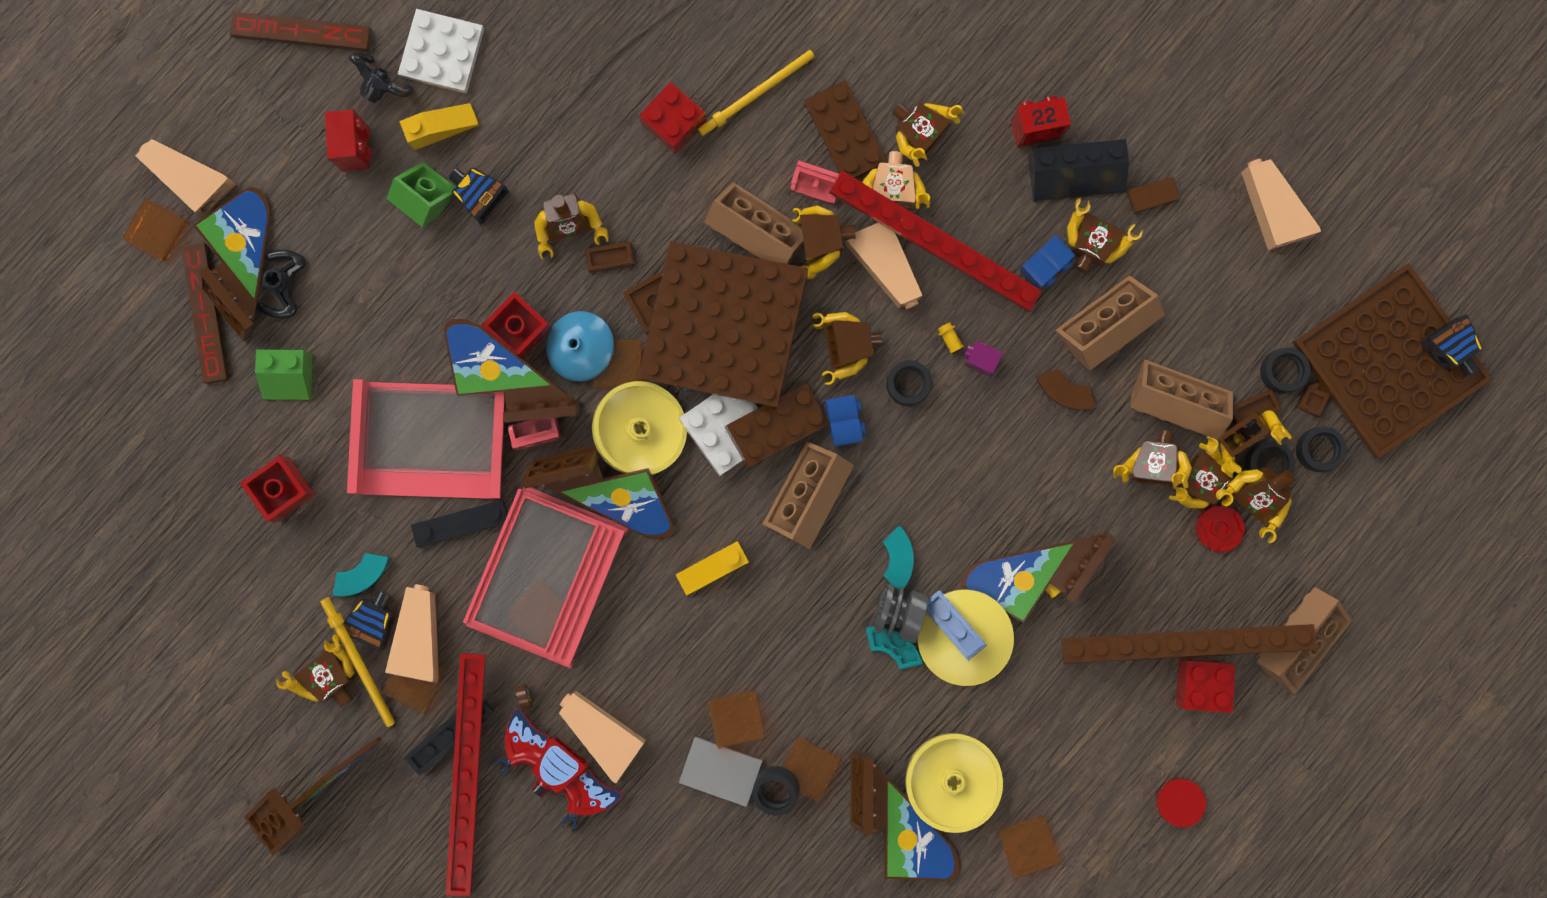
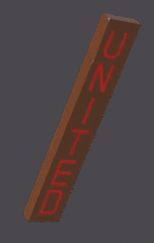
[230,12,372,52]
[181,242,229,384]

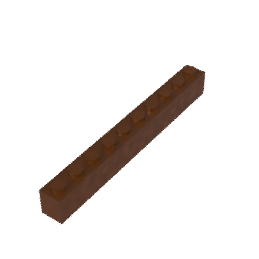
[1061,624,1317,664]

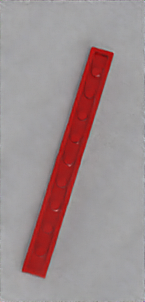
[829,171,1042,311]
[446,652,486,896]

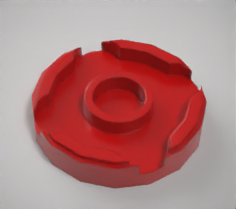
[1195,505,1245,552]
[1156,778,1206,828]

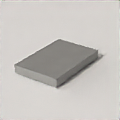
[679,736,762,807]

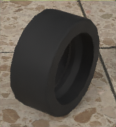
[1260,347,1311,394]
[886,360,932,406]
[1296,427,1347,472]
[1245,441,1295,474]
[752,766,800,816]

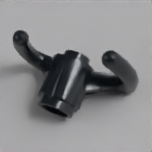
[349,52,413,103]
[257,250,305,319]

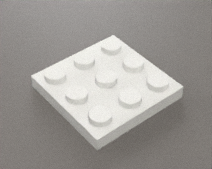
[398,9,484,94]
[679,395,758,477]

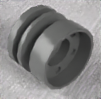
[874,584,928,643]

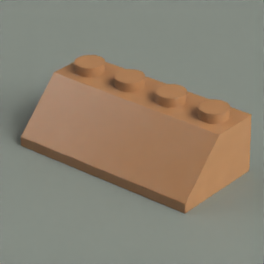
[704,182,804,264]
[1055,275,1165,370]
[1130,359,1233,440]
[763,441,854,549]
[1257,587,1352,695]

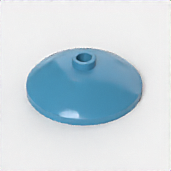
[546,311,614,382]

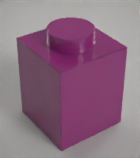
[963,341,1003,377]

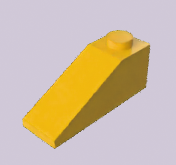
[399,103,479,150]
[676,541,749,596]

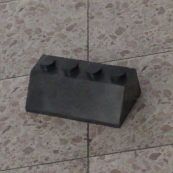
[1028,139,1129,201]

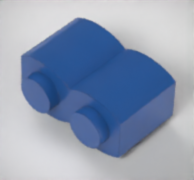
[1020,235,1075,289]
[825,395,866,447]

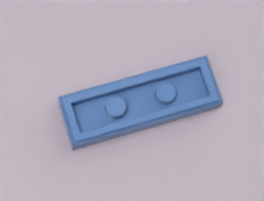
[926,590,987,661]

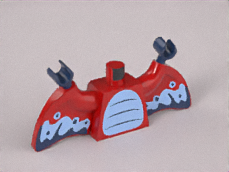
[493,708,623,831]

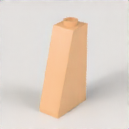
[135,139,237,217]
[1241,159,1321,251]
[844,223,922,309]
[385,584,439,683]
[559,691,646,783]

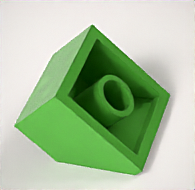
[386,162,455,227]
[255,350,313,400]

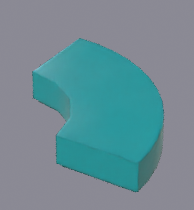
[882,525,914,590]
[332,553,390,596]
[865,626,923,669]

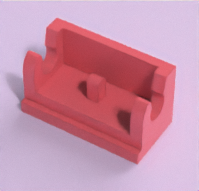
[790,160,839,205]
[508,417,562,450]

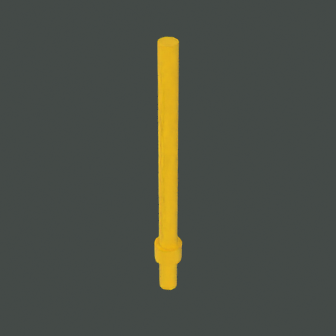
[697,50,815,136]
[320,597,395,727]

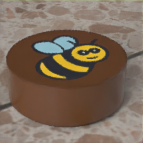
[516,684,533,710]

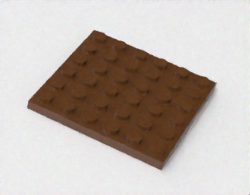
[639,241,808,408]
[1292,263,1492,459]

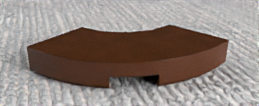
[1036,369,1096,410]

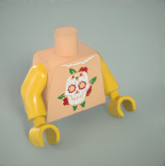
[862,151,930,209]

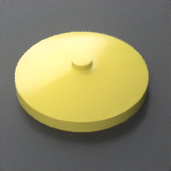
[592,381,687,475]
[917,589,1014,686]
[905,733,1003,833]

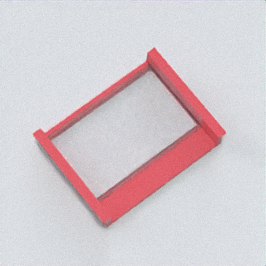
[347,379,505,499]
[463,487,628,669]

